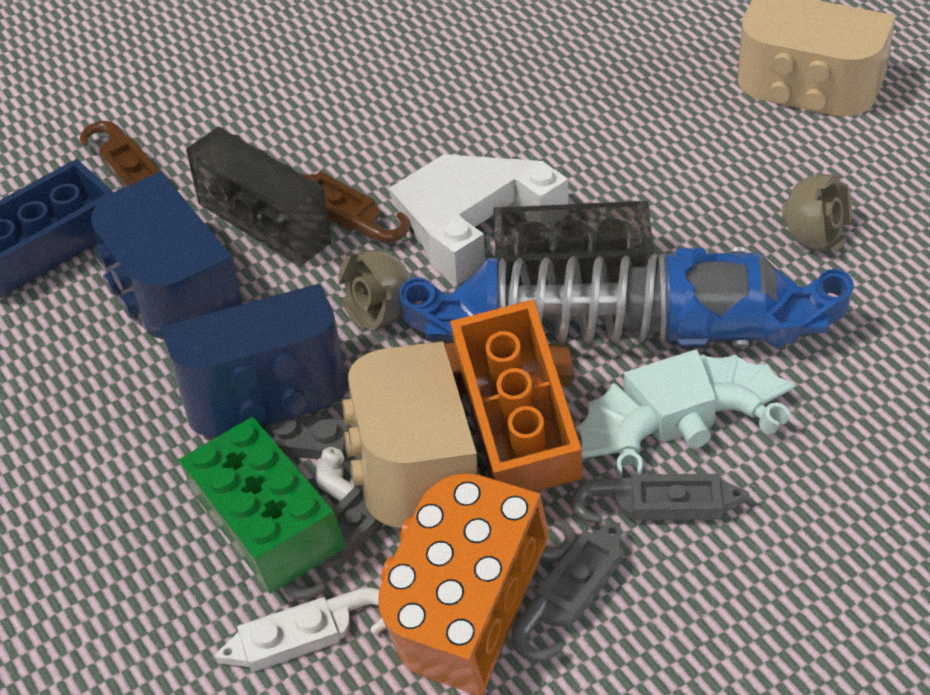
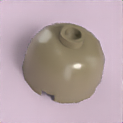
[782,174,852,251]
[338,250,411,330]

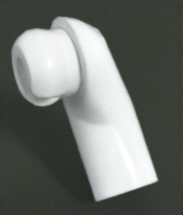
[316,447,354,501]

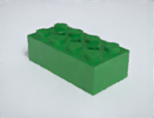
[178,417,347,594]

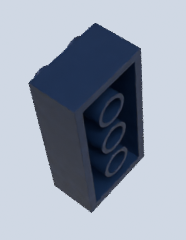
[0,158,113,298]

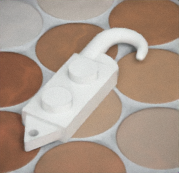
[215,587,386,673]

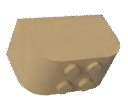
[738,0,896,116]
[342,341,477,528]

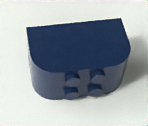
[91,171,242,340]
[161,283,348,437]

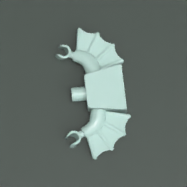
[576,349,795,478]

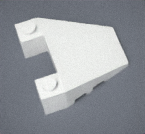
[389,154,568,286]

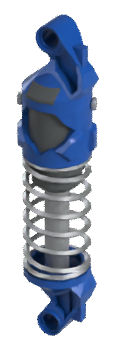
[399,247,854,348]

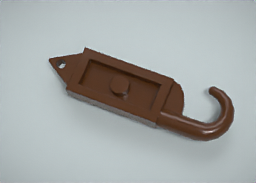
[80,121,160,188]
[291,171,410,243]

